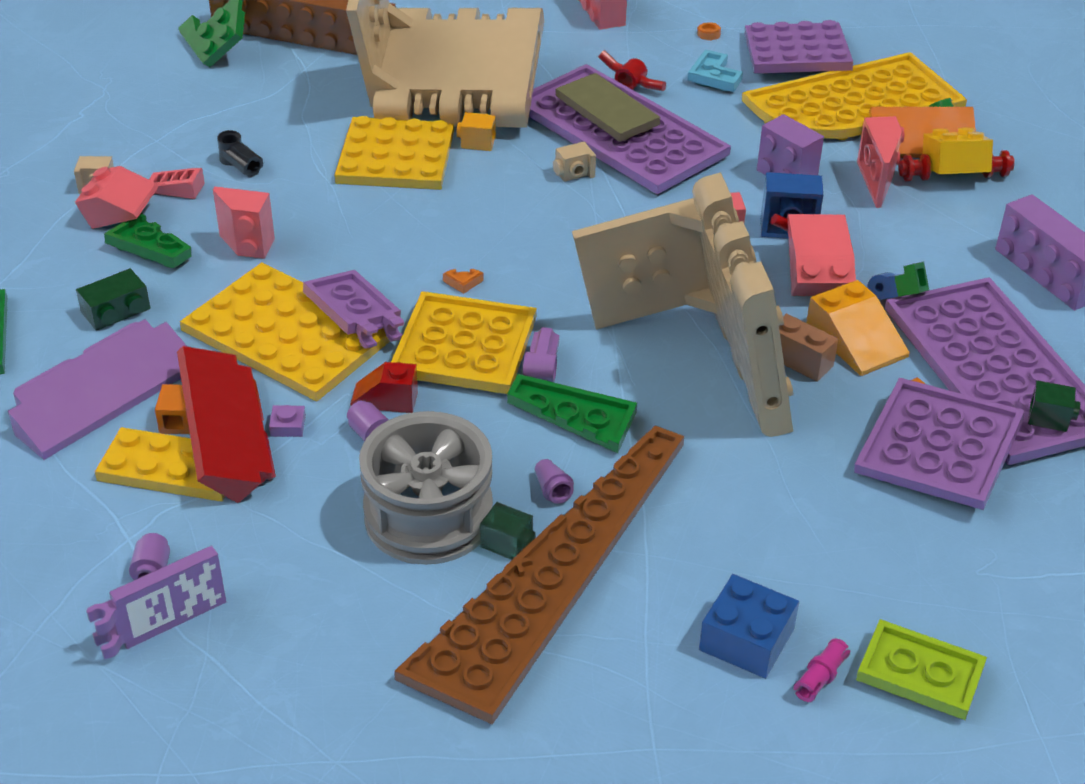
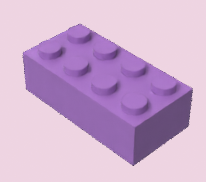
[995,194,1085,311]

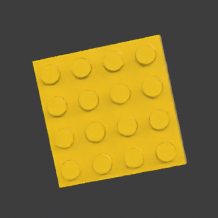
[335,116,454,190]
[391,291,537,394]

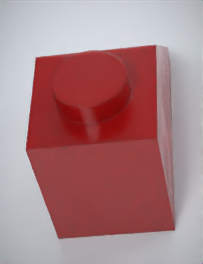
[350,362,418,413]

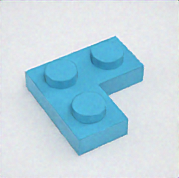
[687,49,743,92]

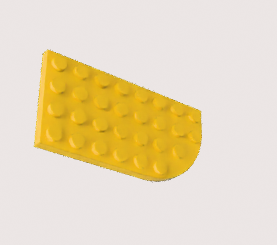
[742,52,967,140]

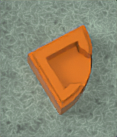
[443,269,484,294]

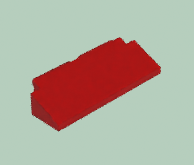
[177,346,276,503]

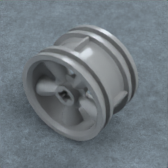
[359,411,493,565]

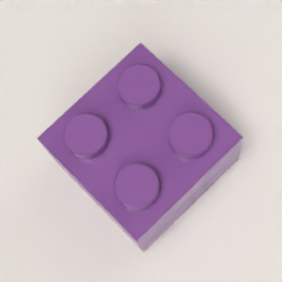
[757,114,824,175]

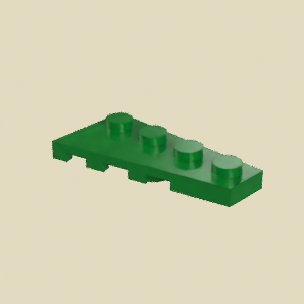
[507,374,637,453]

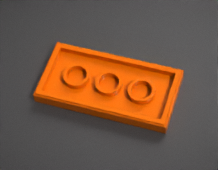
[869,107,976,158]

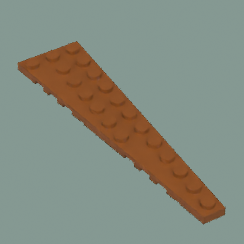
[394,425,684,725]

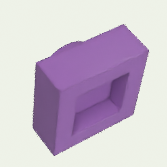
[269,405,306,437]

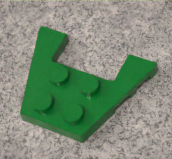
[178,0,245,67]

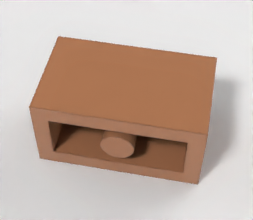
[779,313,838,382]

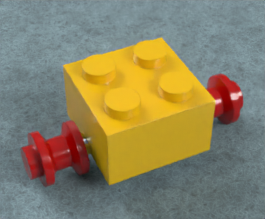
[898,128,1014,181]

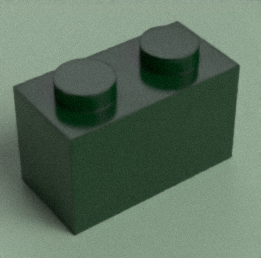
[76,268,151,331]

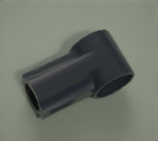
[217,130,263,177]

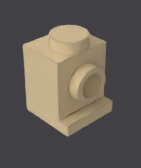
[553,141,596,182]
[74,156,114,194]

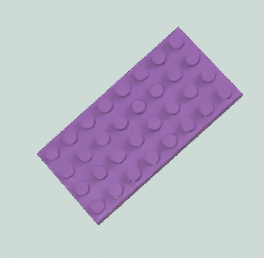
[529,64,731,194]
[885,277,1085,465]

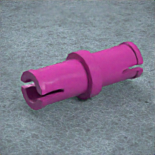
[793,638,850,702]

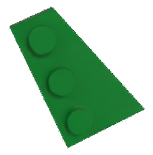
[104,213,192,268]

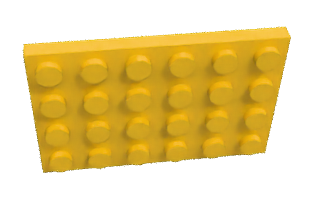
[180,262,390,402]

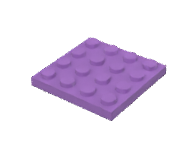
[745,20,853,73]
[854,377,1025,510]

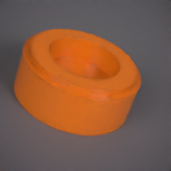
[697,22,721,40]

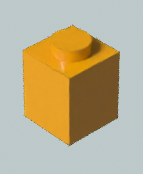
[457,112,496,151]

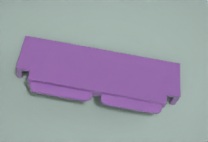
[8,319,188,460]

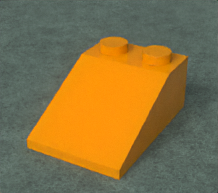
[806,280,910,376]

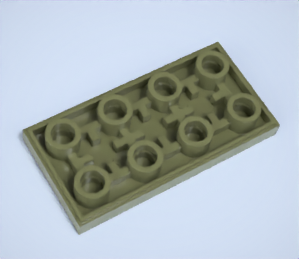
[556,73,660,142]

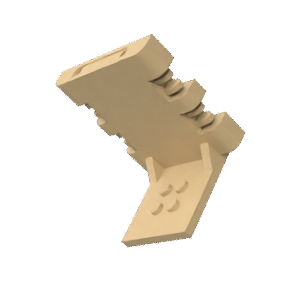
[346,0,545,127]
[572,172,793,437]

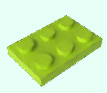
[856,619,987,720]

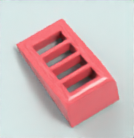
[149,168,205,199]

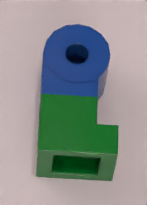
[867,261,929,300]

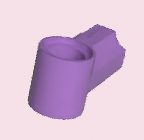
[523,327,560,382]

